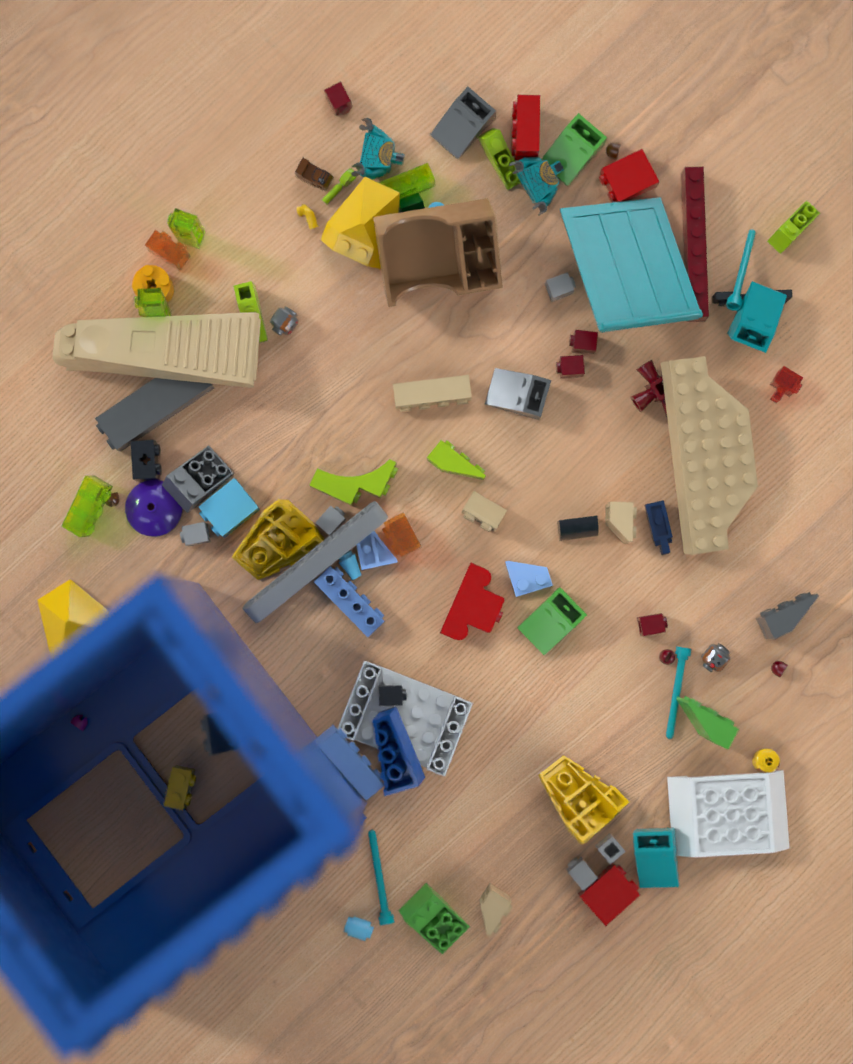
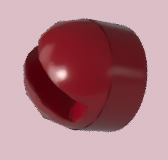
[659,649,675,665]
[771,661,788,678]

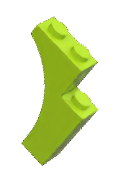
[309,459,398,506]

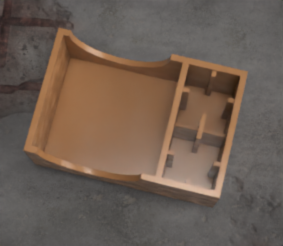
[373,198,503,307]

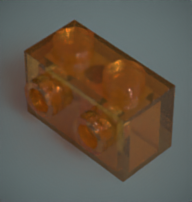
[145,230,190,271]
[382,512,422,558]

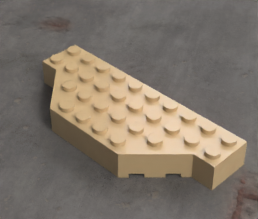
[661,356,758,555]

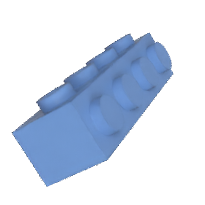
[314,566,385,637]
[315,725,384,800]

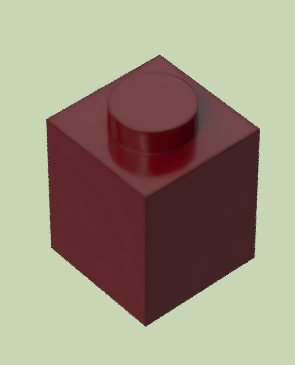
[324,81,352,116]
[569,330,598,354]
[556,355,585,379]
[637,613,668,636]

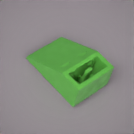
[542,113,607,186]
[517,587,587,655]
[676,696,739,750]
[398,883,470,954]

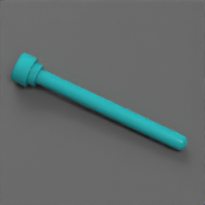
[726,229,756,311]
[666,646,692,739]
[368,830,395,925]

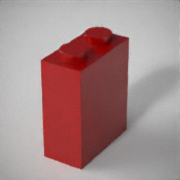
[599,149,659,203]
[578,863,641,927]

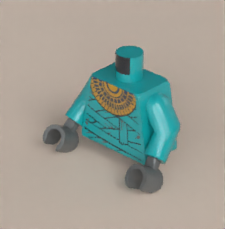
[352,118,404,180]
[510,157,564,216]

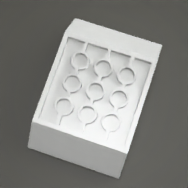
[338,661,473,776]
[667,770,790,857]

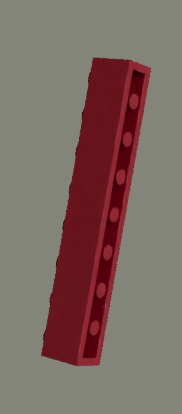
[681,167,709,322]

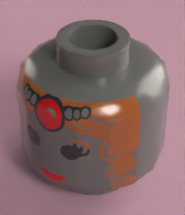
[270,306,298,336]
[701,643,731,672]

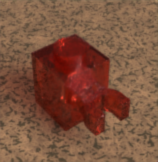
[770,366,803,403]

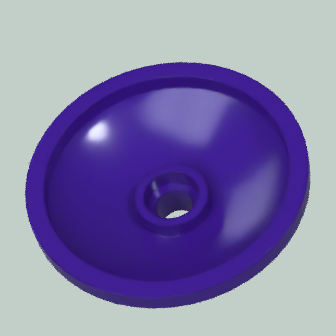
[125,480,183,537]

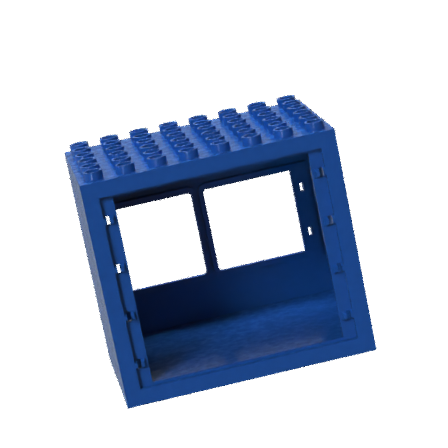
[0,573,367,1062]

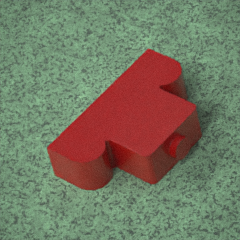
[440,562,505,640]

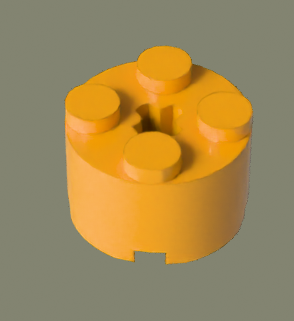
[132,265,174,308]

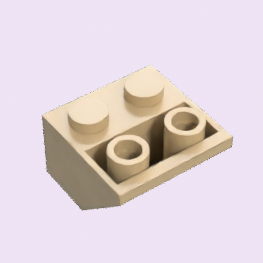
[462,491,507,532]
[605,502,637,544]
[479,883,512,936]

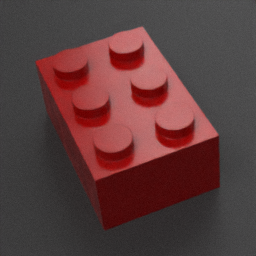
[511,94,540,161]

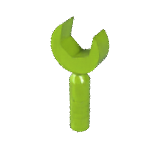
[322,168,356,204]

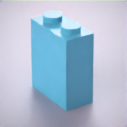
[199,478,260,538]

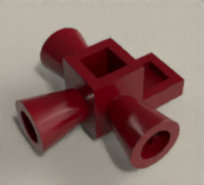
[631,359,667,416]

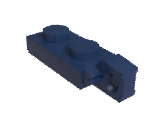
[644,500,673,555]

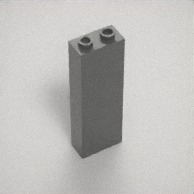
[95,378,214,452]

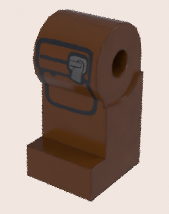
[295,157,333,191]

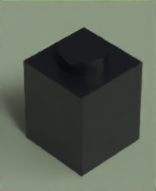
[379,685,406,706]

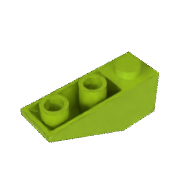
[478,128,521,190]
[767,200,820,254]
[233,281,268,343]
[427,440,486,480]

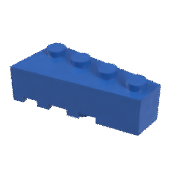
[372,707,425,796]

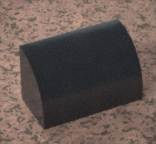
[557,515,599,541]

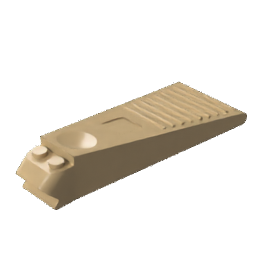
[53,312,261,388]

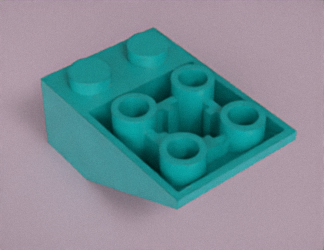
[727,281,787,353]
[633,828,679,888]

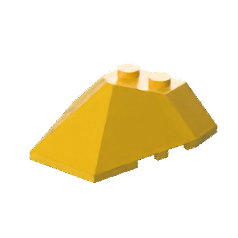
[320,177,400,269]
[232,499,325,580]
[37,579,108,656]
[538,755,629,844]

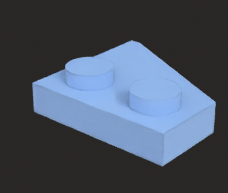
[356,531,398,570]
[505,561,553,597]

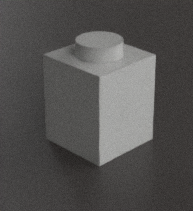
[545,272,576,302]
[315,506,346,536]
[180,522,211,547]
[596,834,625,864]
[566,857,598,890]

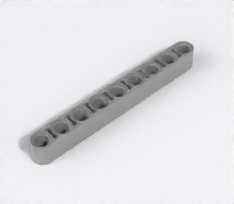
[243,501,388,623]

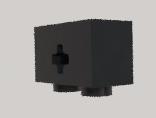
[131,440,162,481]

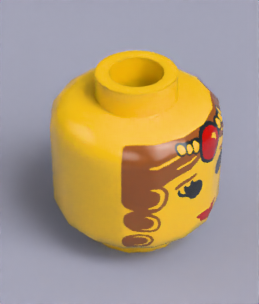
[752,749,780,773]

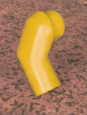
[296,204,319,229]

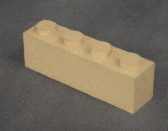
[393,375,472,412]

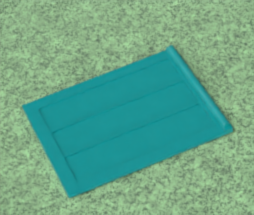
[560,197,703,333]

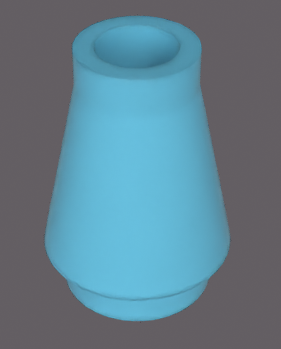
[338,550,362,580]

